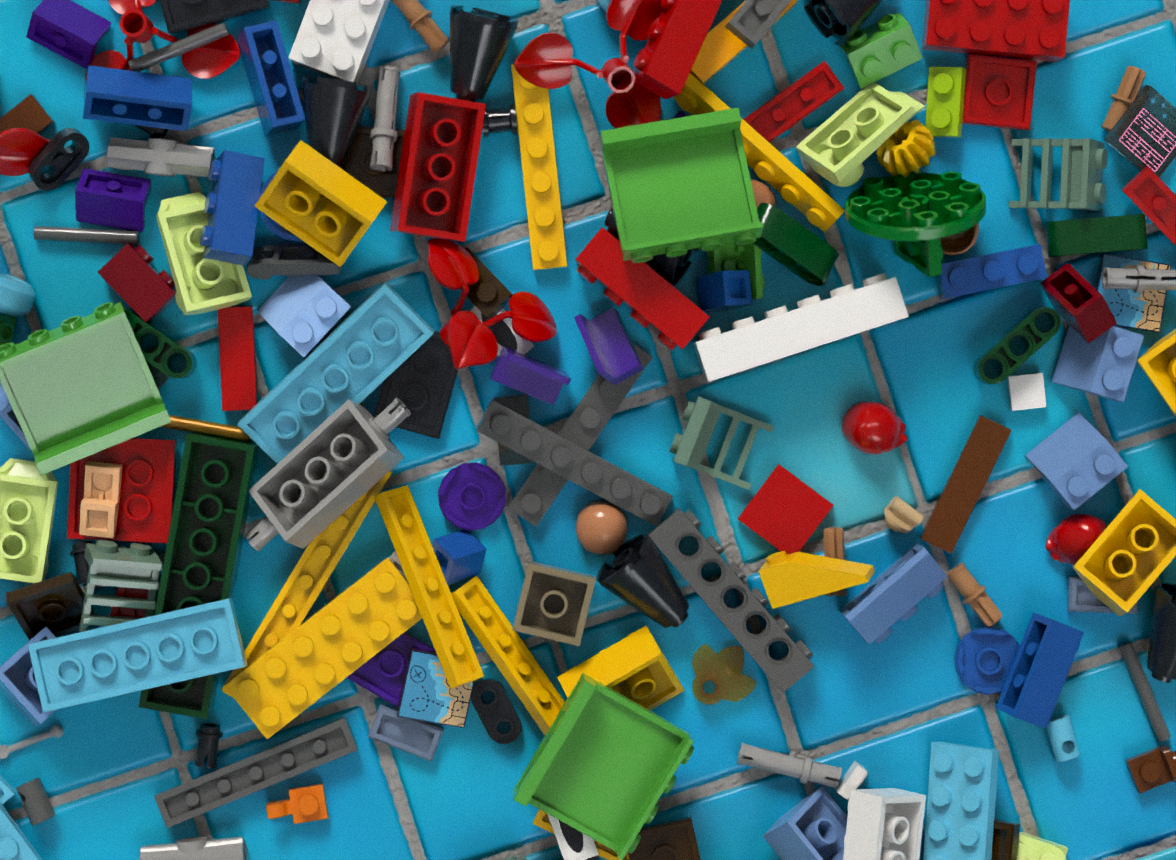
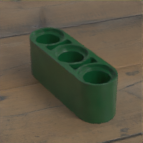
[753,203,839,286]
[1045,214,1148,257]
[974,307,1061,384]
[123,308,197,379]

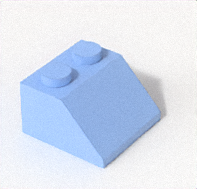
[257,274,354,358]

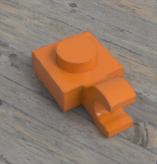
[266,783,329,824]

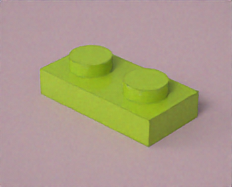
[925,67,966,138]

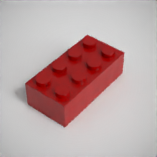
[921,0,1070,62]
[390,92,486,242]
[575,227,709,351]

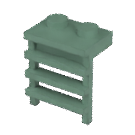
[1008,138,1108,212]
[669,396,774,490]
[79,540,162,632]

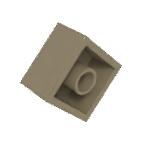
[512,560,596,646]

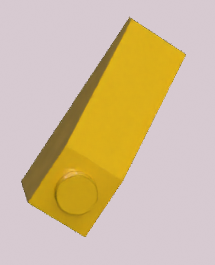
[758,551,875,609]

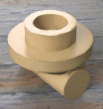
[884,496,924,533]

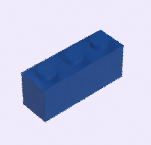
[237,20,306,136]
[83,65,193,131]
[200,150,265,266]
[935,244,1047,300]
[996,612,1084,728]

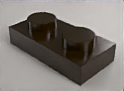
[460,247,512,320]

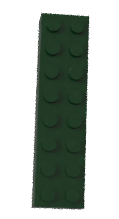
[138,433,259,719]

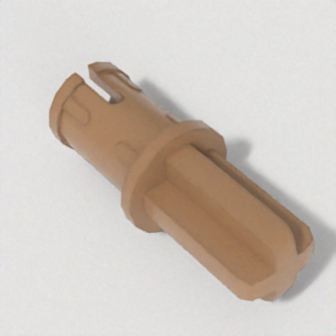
[392,0,448,52]
[1101,66,1146,136]
[823,527,849,596]
[946,562,1002,627]

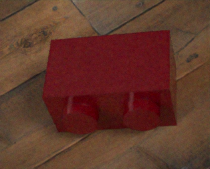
[98,243,177,323]
[1040,263,1117,343]

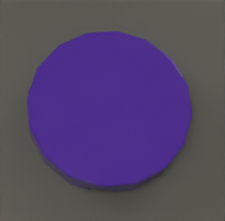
[438,462,506,531]

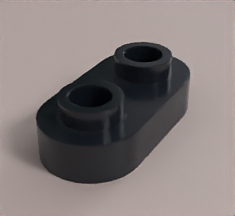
[29,128,89,191]
[471,678,522,744]

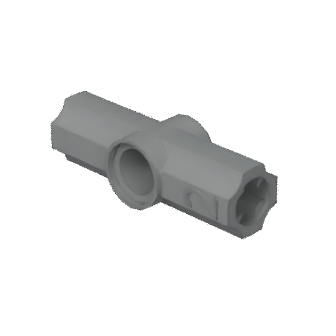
[107,137,215,177]
[140,836,247,860]

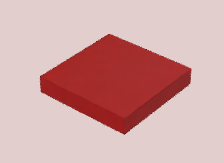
[963,54,1037,131]
[737,464,834,555]

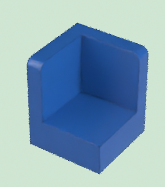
[697,270,753,311]
[432,530,487,585]

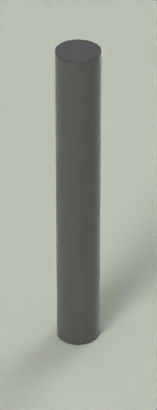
[128,22,230,72]
[34,226,139,245]
[1119,641,1171,742]

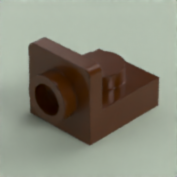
[1125,745,1176,793]

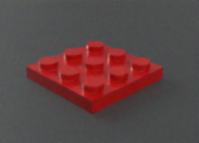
[67,438,177,543]

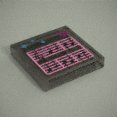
[1104,85,1176,178]

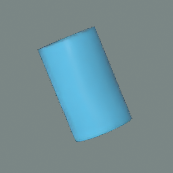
[1046,715,1081,762]

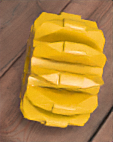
[876,119,936,178]

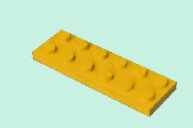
[224,557,422,739]

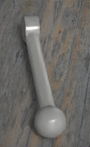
[0,725,64,759]

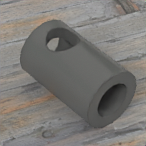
[16,777,56,826]

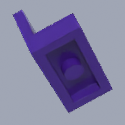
[26,0,111,69]
[75,168,151,232]
[574,308,644,385]
[490,346,571,405]

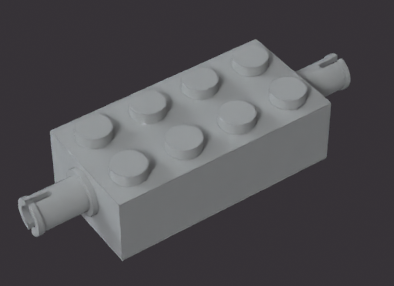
[244,398,411,551]

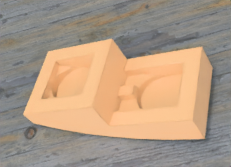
[79,461,122,539]

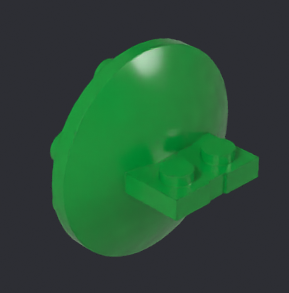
[845,171,986,277]

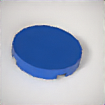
[954,626,1020,695]

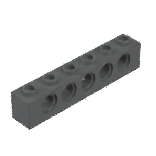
[648,507,814,693]

